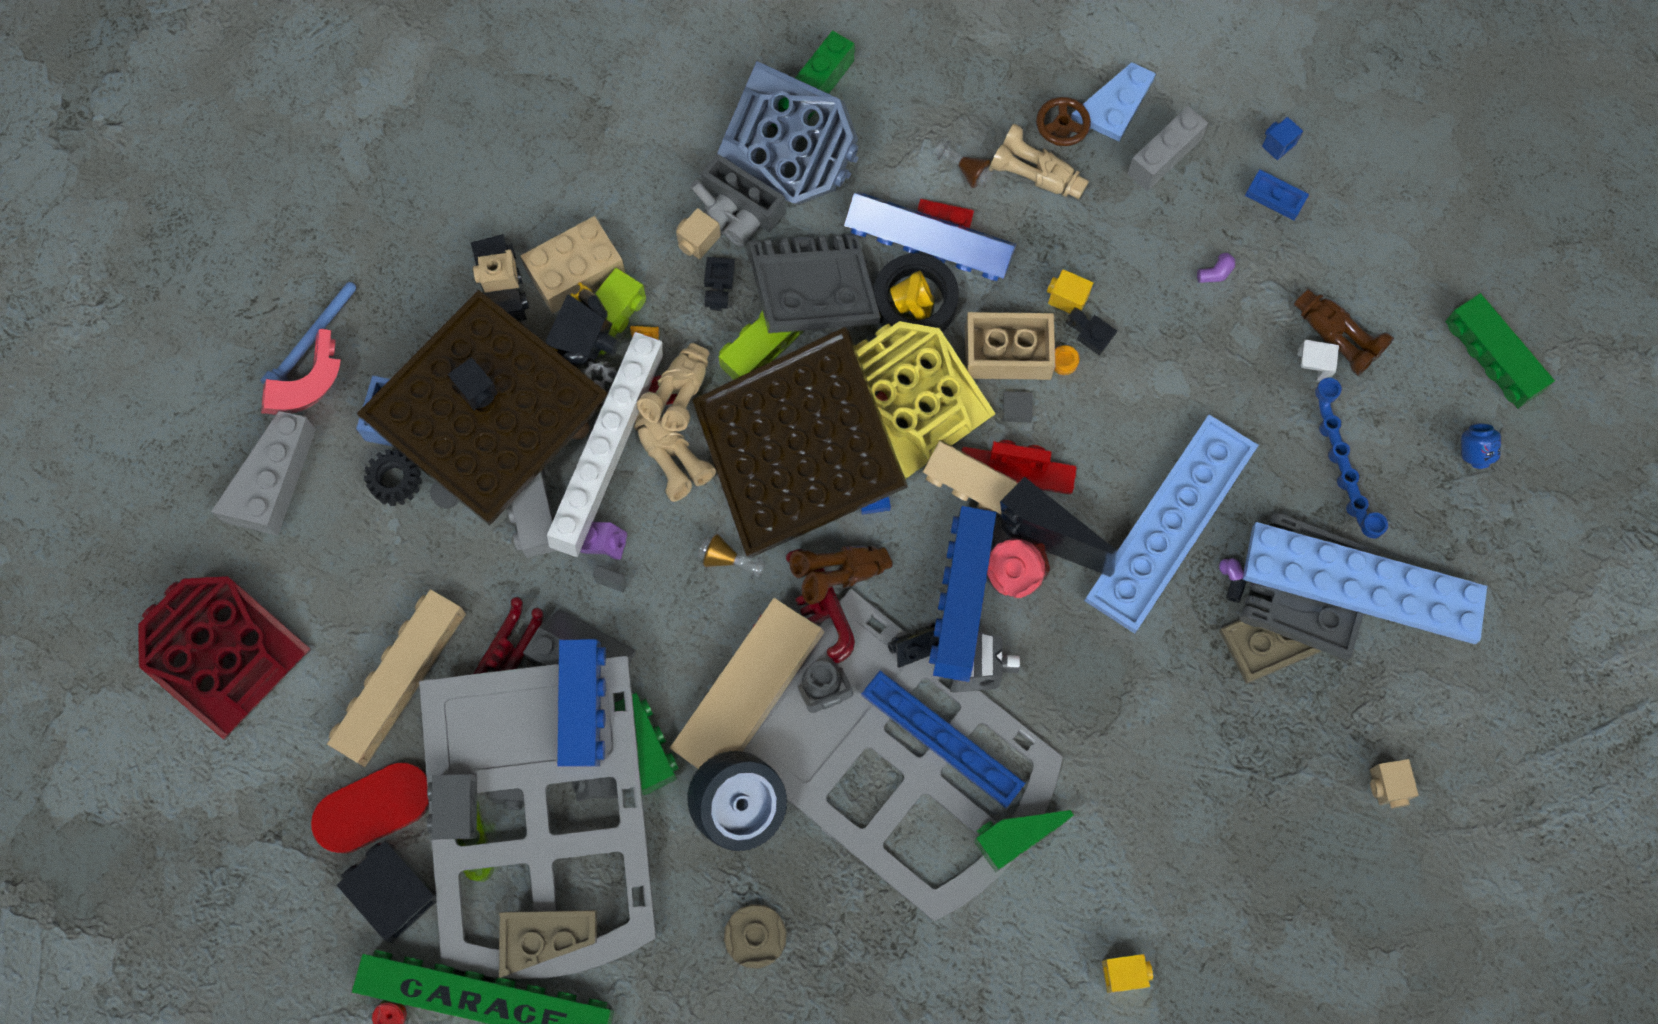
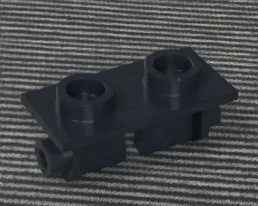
[888,622,939,668]

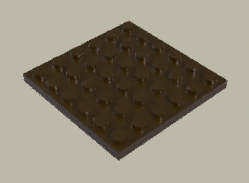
[356,290,608,526]
[692,327,908,558]

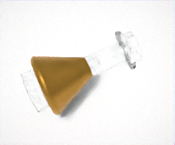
[698,534,766,579]

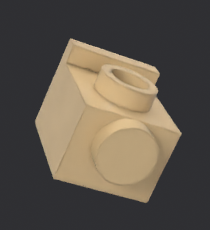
[473,250,519,293]

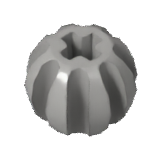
[580,360,617,393]

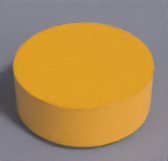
[1054,345,1080,375]

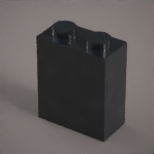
[337,841,437,943]

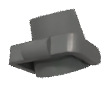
[797,660,853,713]

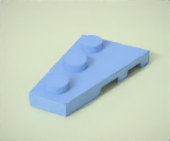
[1071,62,1156,142]

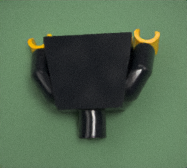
[545,282,620,365]

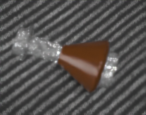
[934,140,995,188]

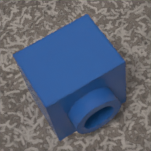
[1262,117,1303,161]

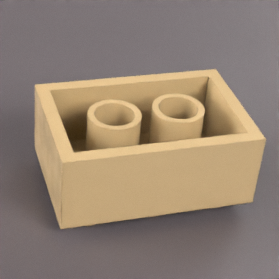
[520,216,626,314]
[965,312,1055,380]

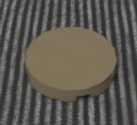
[724,904,787,969]

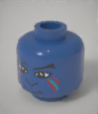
[1461,423,1501,469]

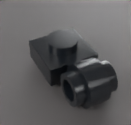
[704,257,735,311]

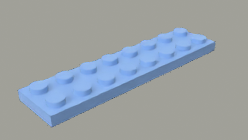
[1084,415,1259,634]
[1242,522,1487,644]

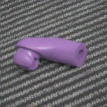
[1197,253,1235,283]

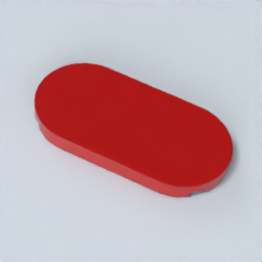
[311,763,429,854]

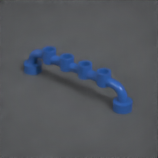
[1315,377,1388,539]

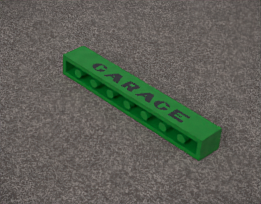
[351,950,614,1024]

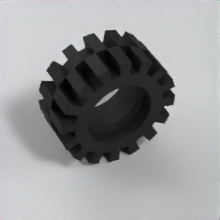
[364,449,422,506]

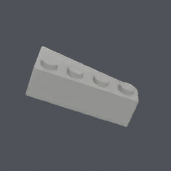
[211,411,316,536]

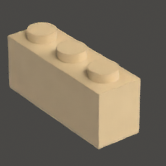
[923,440,1018,514]

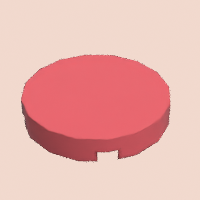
[987,538,1045,598]

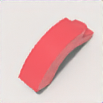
[261,329,341,415]

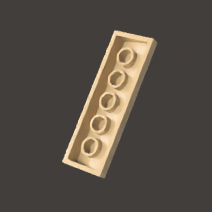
[670,598,824,769]

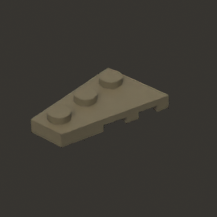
[499,910,597,978]

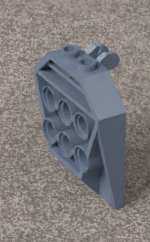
[717,61,859,204]

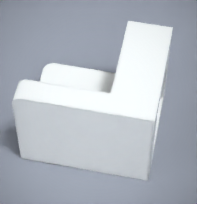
[1297,340,1339,381]

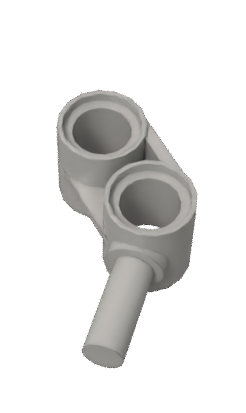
[690,180,760,247]

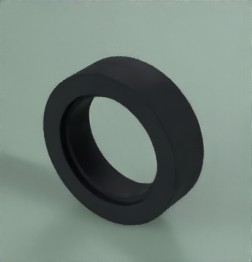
[874,253,959,332]

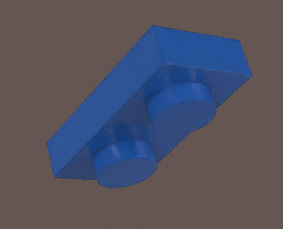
[1245,169,1309,221]

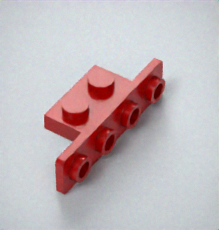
[961,440,1077,495]

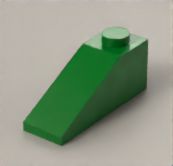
[974,810,1074,873]

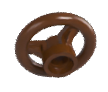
[1036,97,1091,146]

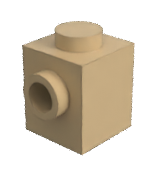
[676,208,721,259]
[1370,759,1419,809]

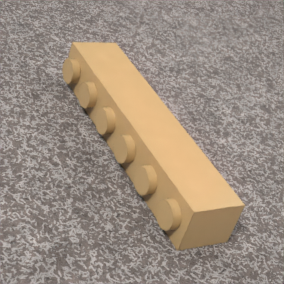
[327,589,466,767]

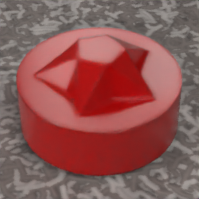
[372,1000,407,1024]

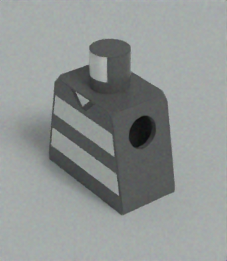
[950,632,1020,693]

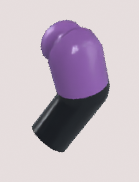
[1219,558,1247,603]

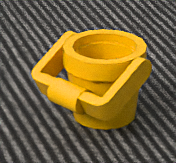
[890,271,934,320]

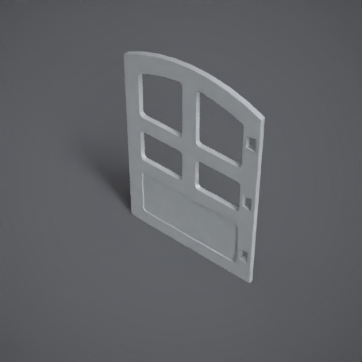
[743,589,1063,921]
[419,656,657,979]

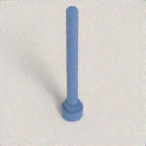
[260,282,356,385]

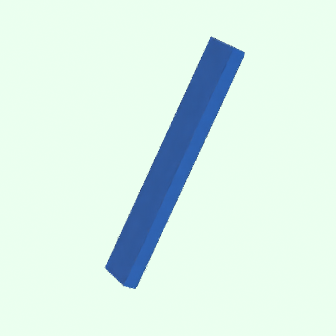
[861,671,1026,809]

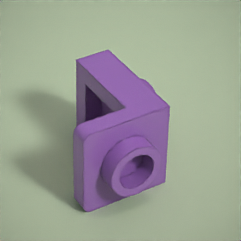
[580,522,627,560]

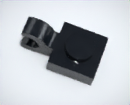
[1065,307,1117,356]

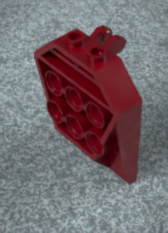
[138,576,311,740]

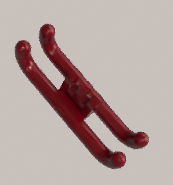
[786,549,855,663]
[473,597,544,674]

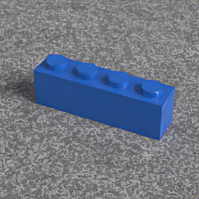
[557,639,606,767]

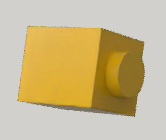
[1047,269,1094,314]
[1102,954,1153,993]

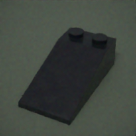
[1000,477,1116,577]

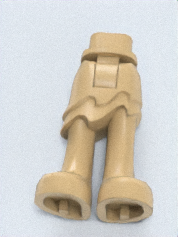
[990,124,1089,199]
[637,343,710,431]
[634,412,716,502]

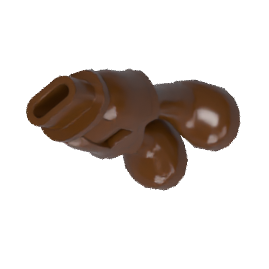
[1294,289,1394,376]
[789,545,893,604]

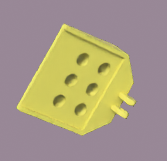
[855,321,995,480]

